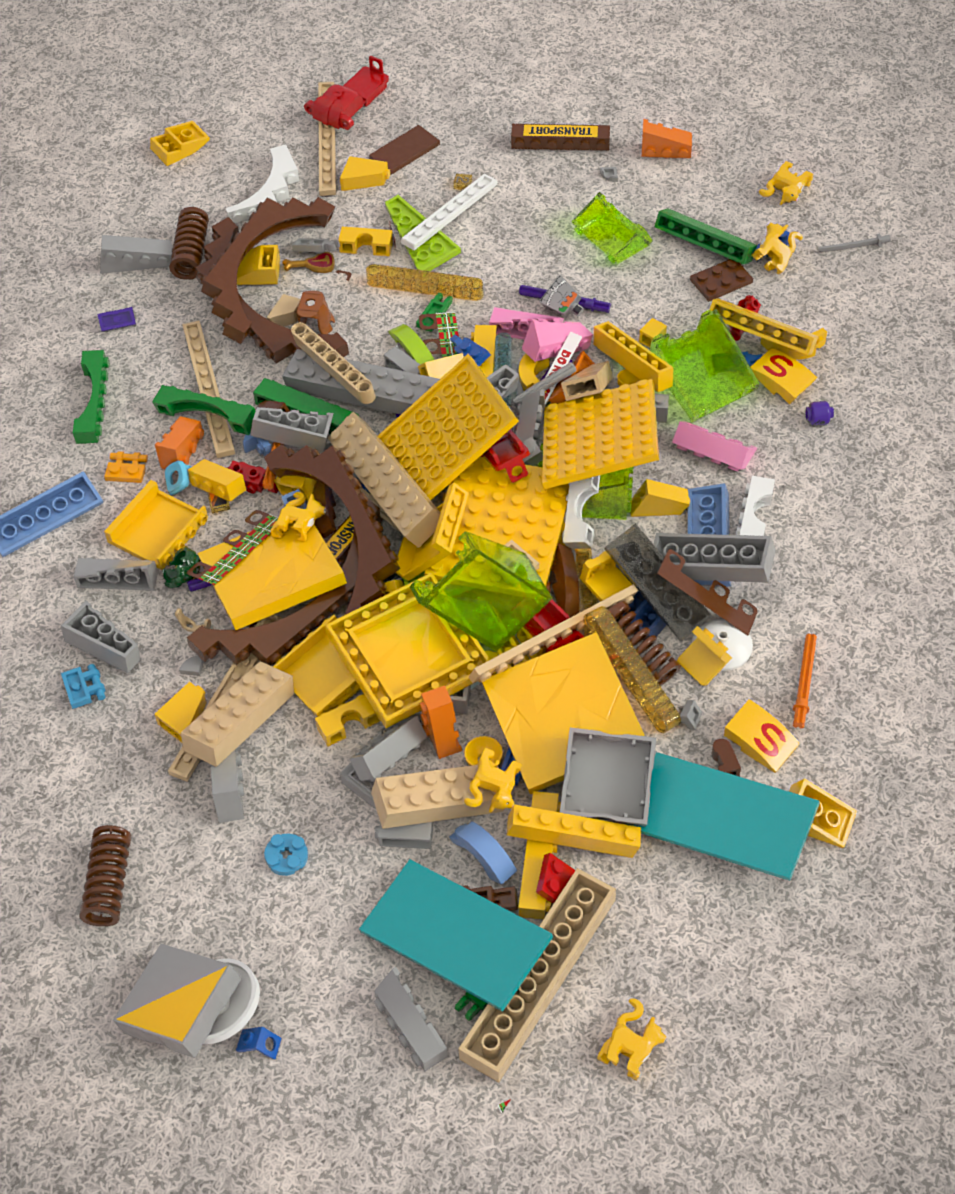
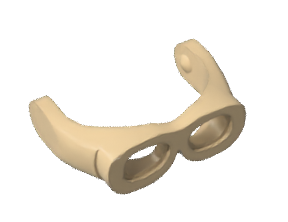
[175,608,211,632]

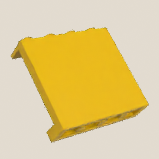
[104,480,208,570]
[395,482,469,581]
[273,615,361,717]

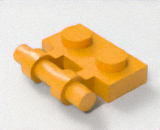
[104,451,148,483]

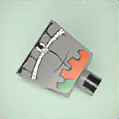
[539,275,584,318]

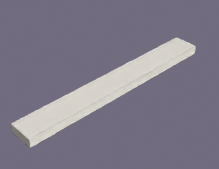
[401,174,497,250]

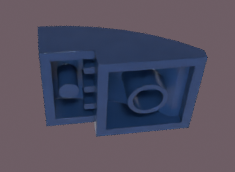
[615,587,673,640]

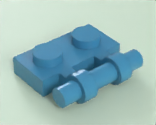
[61,664,106,709]

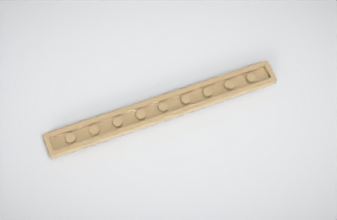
[318,82,336,196]
[182,320,235,458]
[469,584,638,683]
[168,615,282,782]

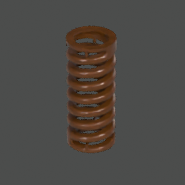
[169,207,209,280]
[597,601,681,689]
[79,825,132,927]

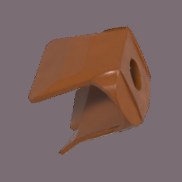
[297,291,335,334]

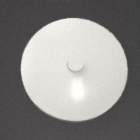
[203,959,260,1044]

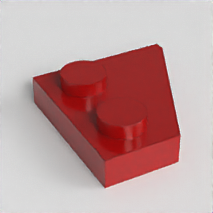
[536,853,576,903]

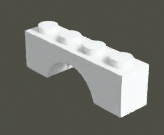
[562,475,600,549]
[736,476,775,536]

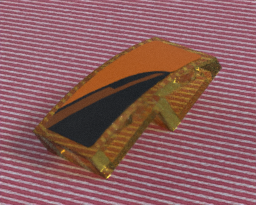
[207,492,231,514]

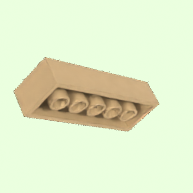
[181,661,294,767]
[371,765,504,829]

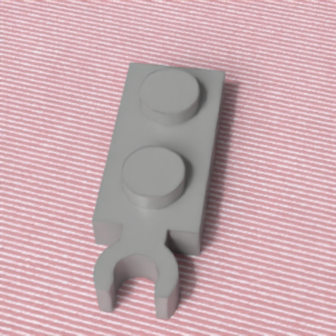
[292,238,340,254]

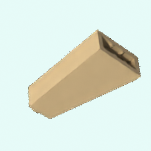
[561,361,613,401]

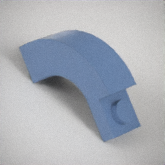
[449,821,517,884]

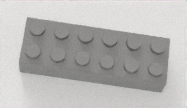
[648,533,776,583]

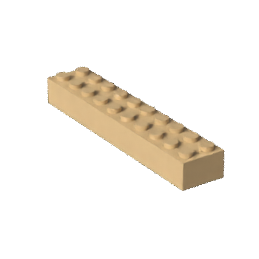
[328,412,441,548]
[458,868,616,1083]

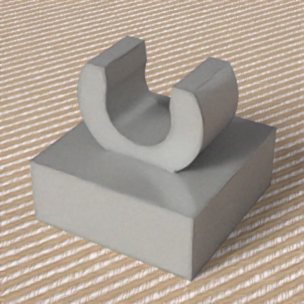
[675,700,702,729]

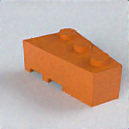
[419,686,462,759]

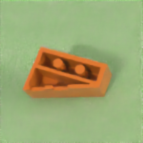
[641,118,692,158]
[155,416,204,472]

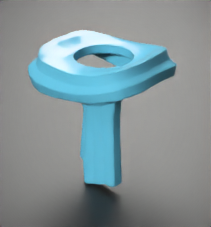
[165,460,193,496]

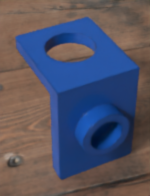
[236,1027,282,1059]

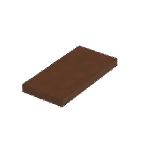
[369,125,440,175]

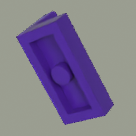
[97,307,136,331]

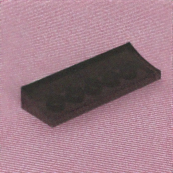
[604,523,712,642]

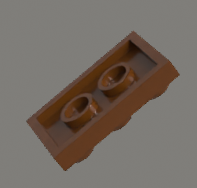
[690,259,753,302]

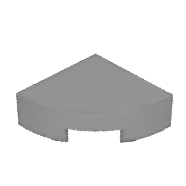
[600,167,618,182]
[179,655,204,676]

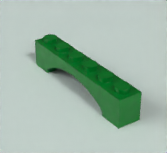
[72,350,110,444]
[152,385,256,435]

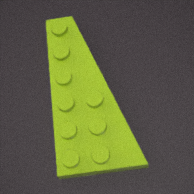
[385,195,461,277]

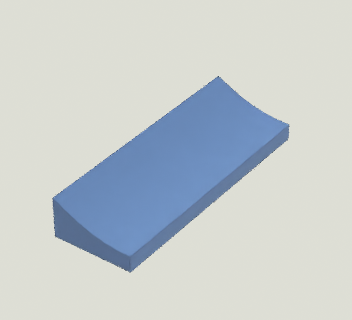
[0,471,103,557]
[688,483,731,587]

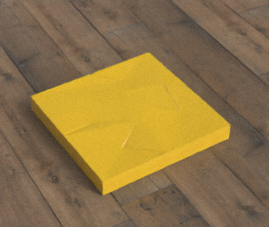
[197,525,347,630]
[325,573,493,728]
[482,632,645,794]

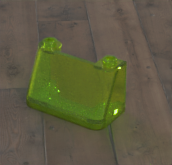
[571,192,653,264]

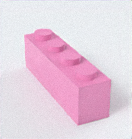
[489,307,564,340]
[522,319,593,361]
[672,421,757,471]

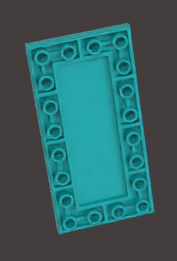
[625,752,820,881]
[359,859,553,1012]

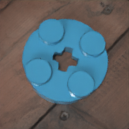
[264,833,308,876]

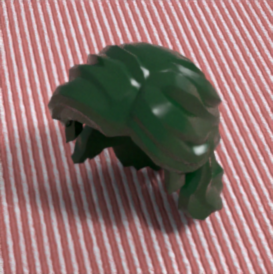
[163,546,201,588]

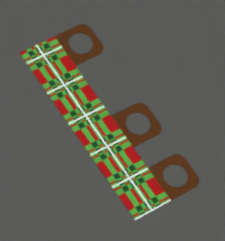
[419,312,459,358]
[187,510,278,585]

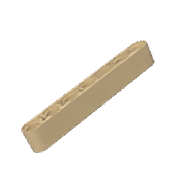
[291,322,376,404]

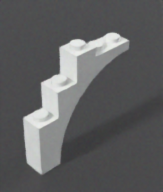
[226,145,299,223]

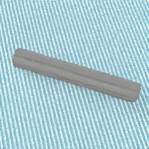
[512,362,576,408]

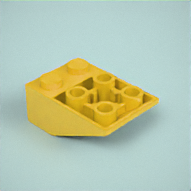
[237,245,280,285]

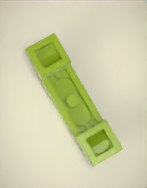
[388,324,434,365]

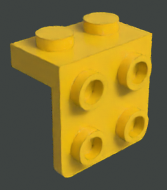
[580,548,633,602]
[677,626,732,686]

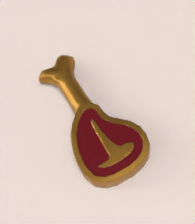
[282,251,335,273]

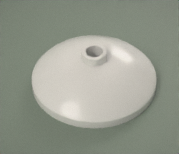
[692,619,753,671]

